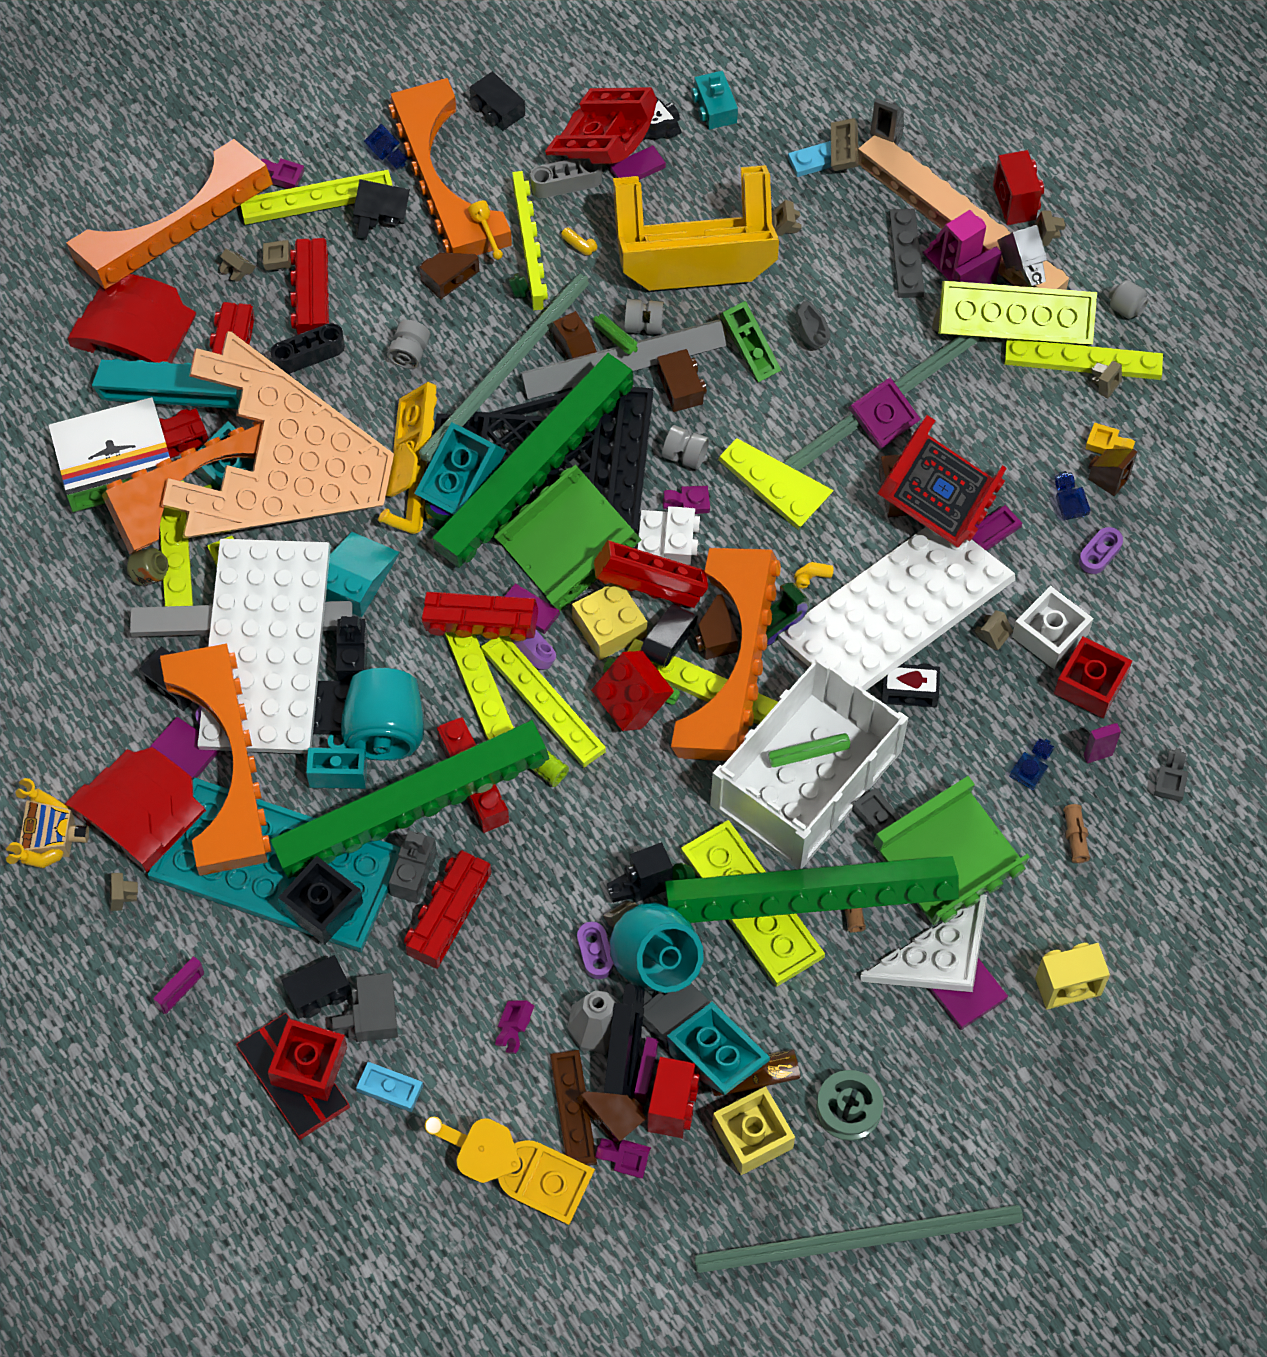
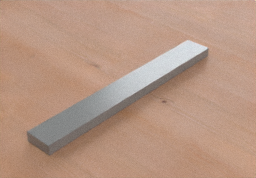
[520,319,727,399]
[130,601,353,637]

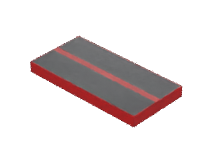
[236,1013,350,1140]

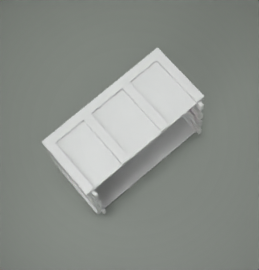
[710,654,908,870]

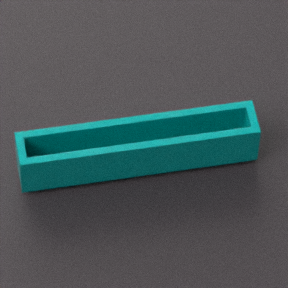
[92,359,242,409]

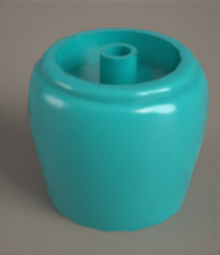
[341,668,424,761]
[610,903,704,993]

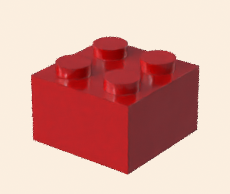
[993,150,1044,225]
[1054,636,1133,719]
[591,651,674,731]
[268,1018,347,1101]
[648,1057,700,1139]

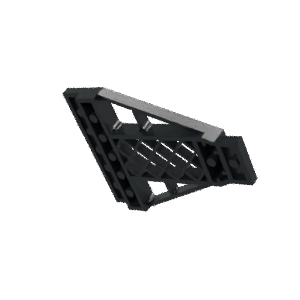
[434,387,654,534]

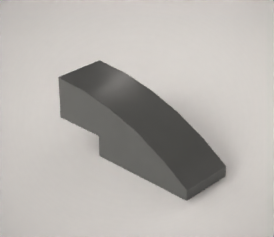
[870,98,904,146]

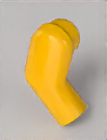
[561,227,597,256]
[794,562,833,589]

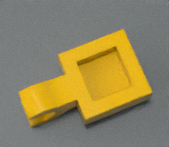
[1085,423,1135,454]

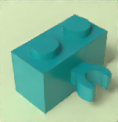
[691,70,738,130]
[306,735,367,789]

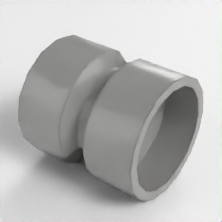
[625,299,664,335]
[387,320,431,369]
[662,425,709,470]

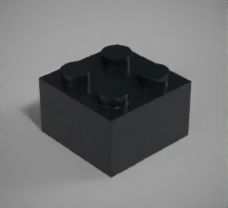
[278,856,363,944]

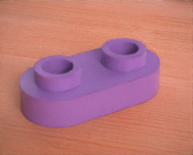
[1079,527,1123,574]
[510,630,556,670]
[577,922,613,979]

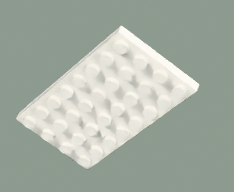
[778,527,1015,691]
[198,539,331,754]

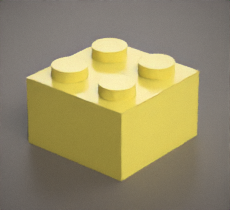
[572,583,647,660]
[1035,943,1110,1010]
[712,1086,795,1175]

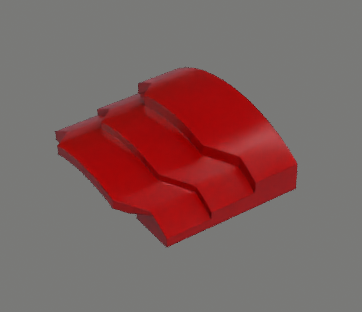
[545,87,657,164]
[68,274,196,363]
[65,747,206,872]

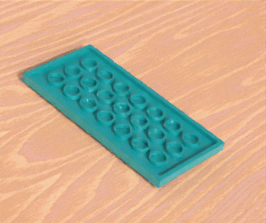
[148,777,401,953]

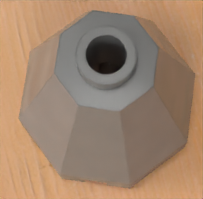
[567,990,620,1055]

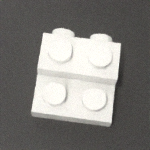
[638,506,700,565]

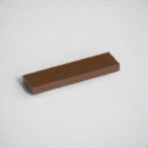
[550,1050,597,1166]

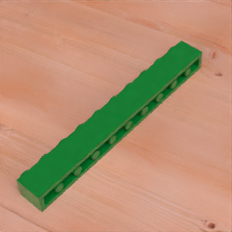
[433,353,634,568]
[270,720,550,879]
[665,856,959,923]

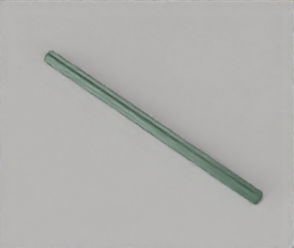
[419,273,589,463]
[783,335,979,471]
[694,1205,1023,1273]

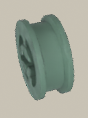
[816,1070,883,1141]

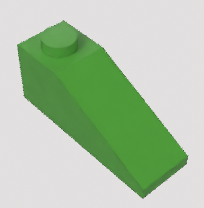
[720,301,781,382]

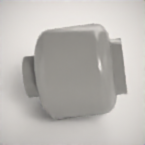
[1108,280,1149,319]

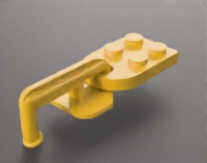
[378,382,437,534]
[424,1116,595,1225]

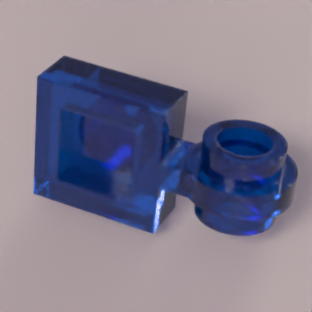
[364,123,408,170]
[1055,471,1091,521]
[1009,738,1055,790]

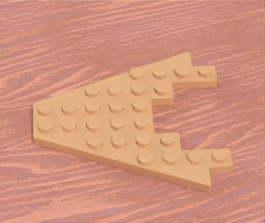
[161,331,394,538]

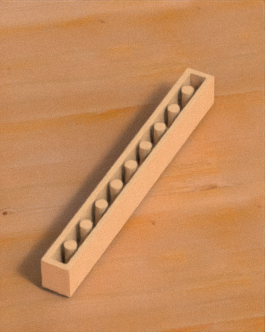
[858,136,1069,290]

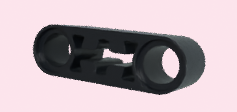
[271,323,345,374]
[640,604,698,668]

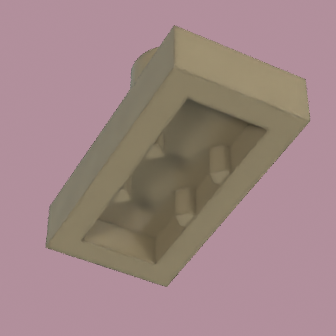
[831,118,858,171]

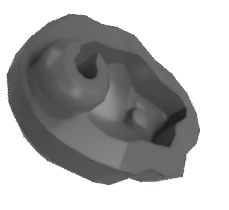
[795,301,831,349]

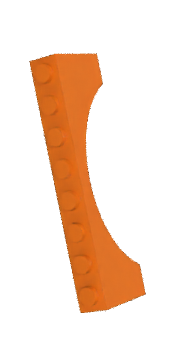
[388,78,512,255]
[66,139,273,289]
[102,421,262,554]
[671,548,781,761]
[160,643,272,876]

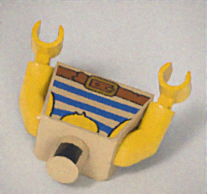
[6,778,89,868]

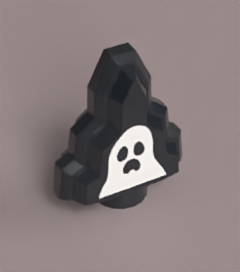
[643,97,682,140]

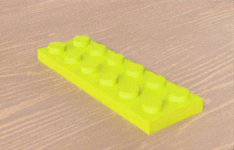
[938,281,1097,345]
[681,820,825,987]

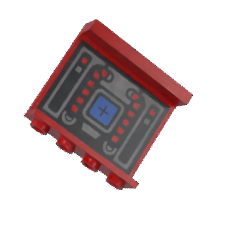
[877,415,1007,548]

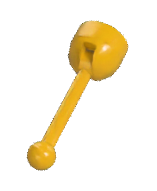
[468,200,503,260]

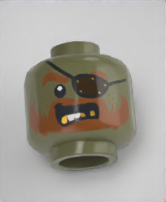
[127,548,169,586]

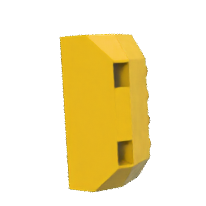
[613,165,779,291]

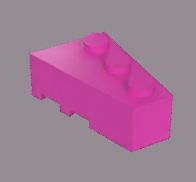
[922,210,987,281]

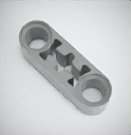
[530,158,602,198]

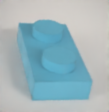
[788,141,832,177]
[356,1062,423,1112]

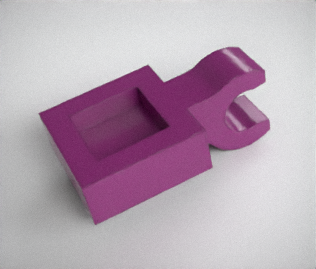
[261,158,305,189]
[663,486,710,514]
[495,1000,535,1054]
[595,1138,651,1179]

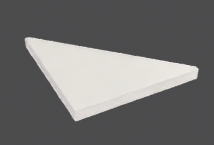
[860,894,987,992]

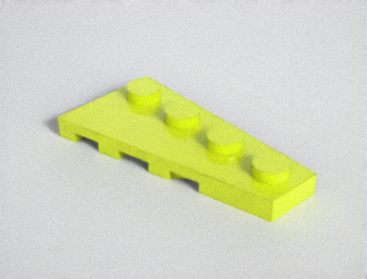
[718,438,834,530]

